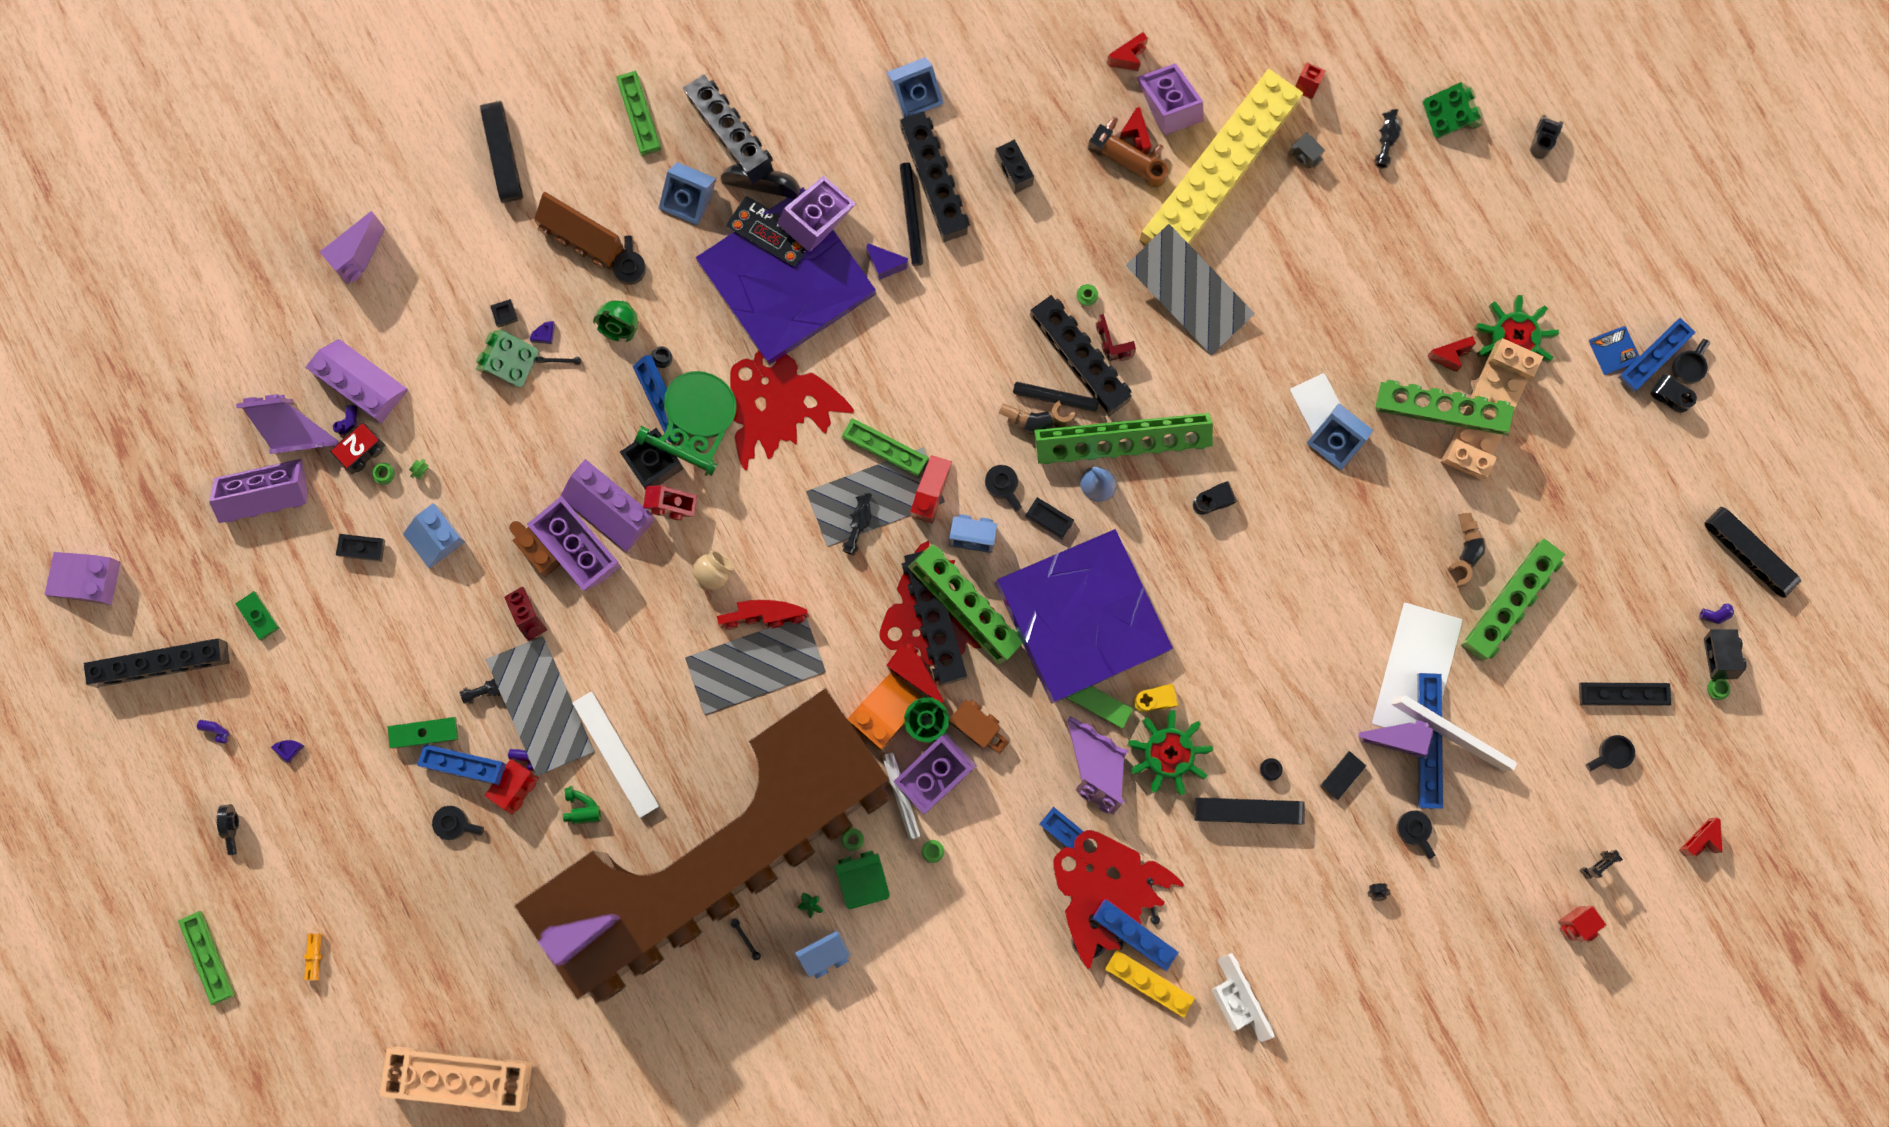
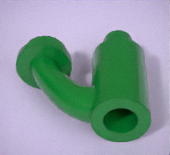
[563,786,601,825]

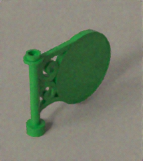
[634,371,736,476]

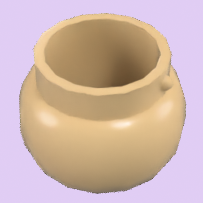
[693,550,733,591]

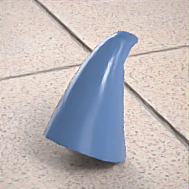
[1080,467,1116,502]

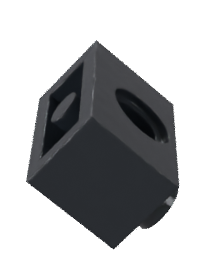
[995,139,1034,194]

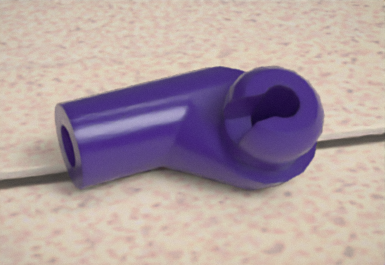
[333,405,357,435]
[1699,603,1734,624]
[197,720,230,744]
[508,749,534,771]

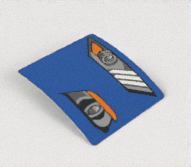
[1589,326,1639,375]

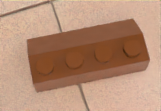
[534,191,624,270]

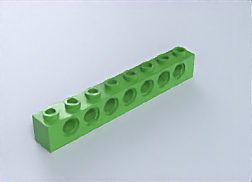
[1034,413,1213,464]

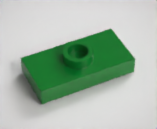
[235,591,280,641]

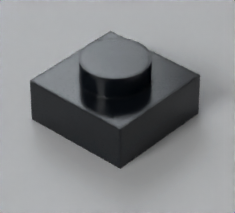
[490,299,519,328]

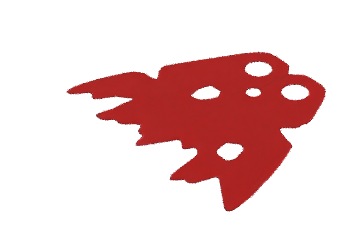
[730,351,854,470]
[879,540,1000,667]
[1053,830,1184,969]

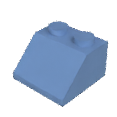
[886,57,944,118]
[658,162,716,225]
[1307,403,1373,470]
[403,503,465,569]
[949,514,997,553]
[796,931,851,979]

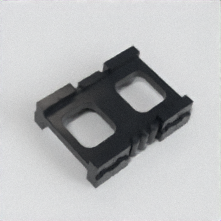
[1579,850,1623,879]

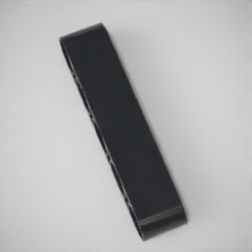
[480,100,523,204]
[1704,507,1801,598]
[1194,798,1305,825]

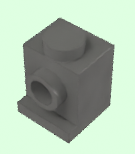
[1288,132,1325,169]

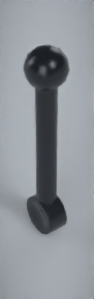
[536,357,582,365]
[1147,878,1160,925]
[731,919,761,961]

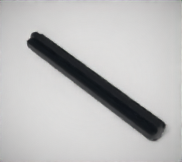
[900,162,923,266]

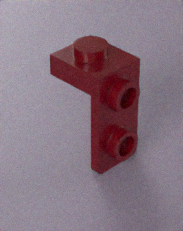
[1096,314,1136,361]
[504,587,547,641]

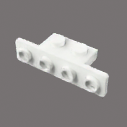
[1211,953,1275,1042]

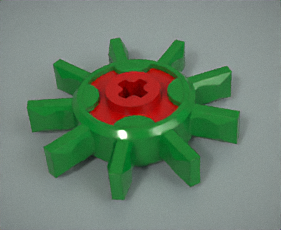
[1474,295,1559,363]
[1127,710,1213,796]

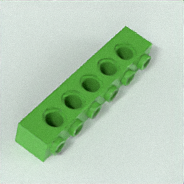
[1375,380,1515,436]
[1461,538,1565,661]
[908,544,1023,665]

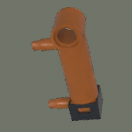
[1088,117,1168,187]

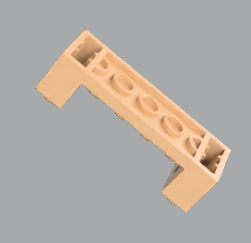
[1441,338,1544,480]
[380,1046,533,1112]

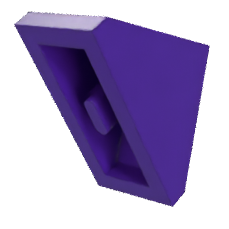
[866,243,908,280]

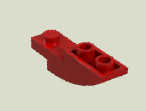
[717,600,809,630]

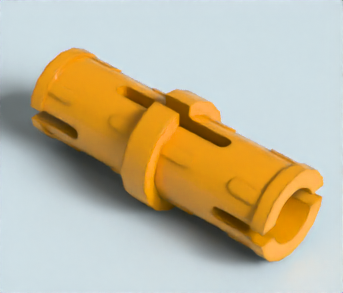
[303,933,323,980]

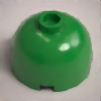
[593,300,639,342]
[904,697,950,743]

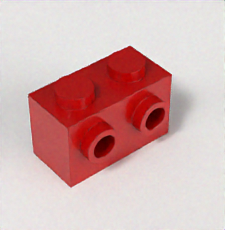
[643,485,698,521]
[484,759,539,815]
[1557,906,1607,942]

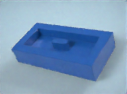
[1039,806,1084,848]

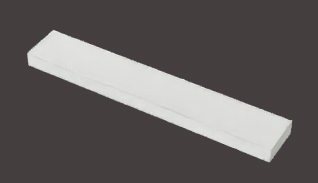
[573,691,660,818]
[1391,695,1517,772]

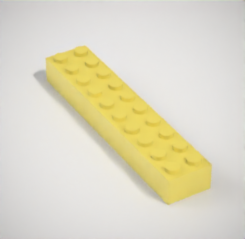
[1140,68,1303,245]

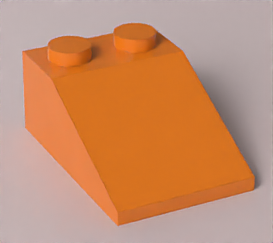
[848,671,923,751]

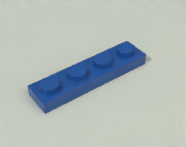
[1618,318,1696,393]
[632,355,682,443]
[417,744,506,786]
[1092,900,1179,971]

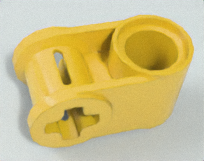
[1133,684,1179,712]

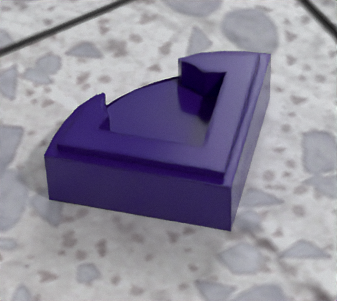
[530,321,555,344]
[271,740,304,763]

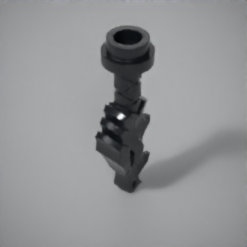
[1374,109,1401,168]
[842,493,872,555]
[460,678,501,704]

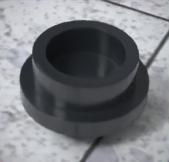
[651,347,673,368]
[1260,758,1283,781]
[1367,883,1391,901]

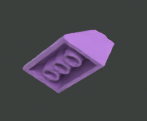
[305,339,408,423]
[209,459,308,523]
[561,459,656,552]
[527,496,621,591]

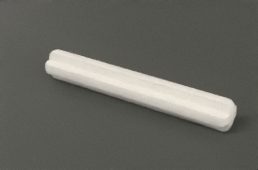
[882,752,920,840]

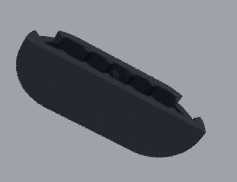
[720,164,802,199]

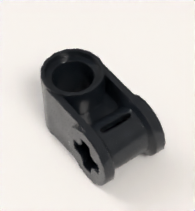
[1530,114,1564,159]
[1650,374,1697,413]
[1192,481,1237,515]

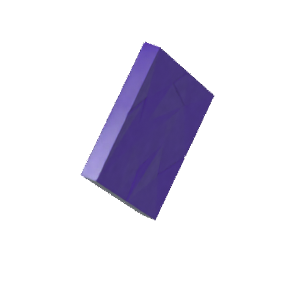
[695,187,876,365]
[995,529,1173,704]

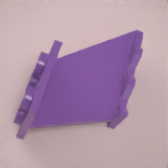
[236,394,339,454]
[1067,716,1128,815]

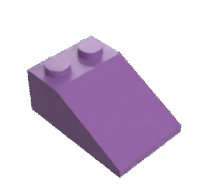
[1137,63,1204,135]
[777,176,856,252]
[320,211,385,284]
[45,552,121,605]
[1358,720,1433,759]
[893,733,977,815]
[538,915,620,965]

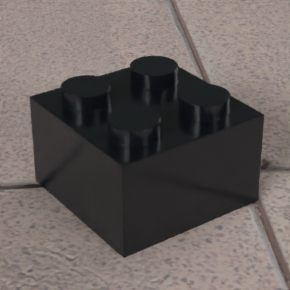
[620,427,684,491]

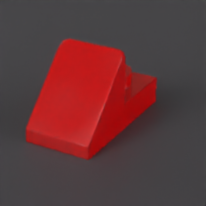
[1107,32,1148,71]
[1295,62,1326,99]
[1119,107,1151,155]
[1427,336,1476,372]
[1679,817,1723,856]

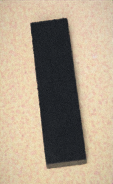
[1579,682,1671,706]

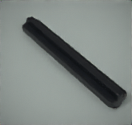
[1013,381,1099,412]

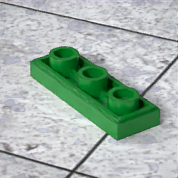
[387,717,459,749]

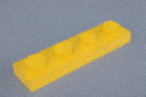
[1105,949,1195,1018]

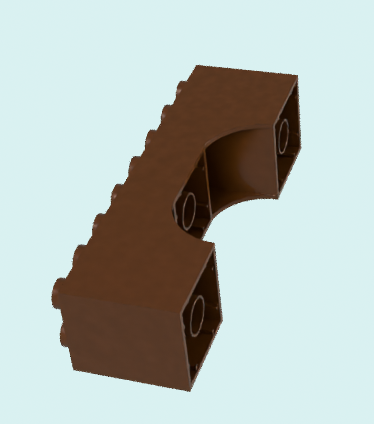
[514,688,891,1004]

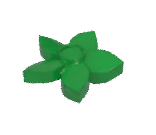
[797,892,823,918]

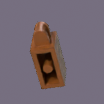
[509,521,561,578]
[949,699,1010,755]

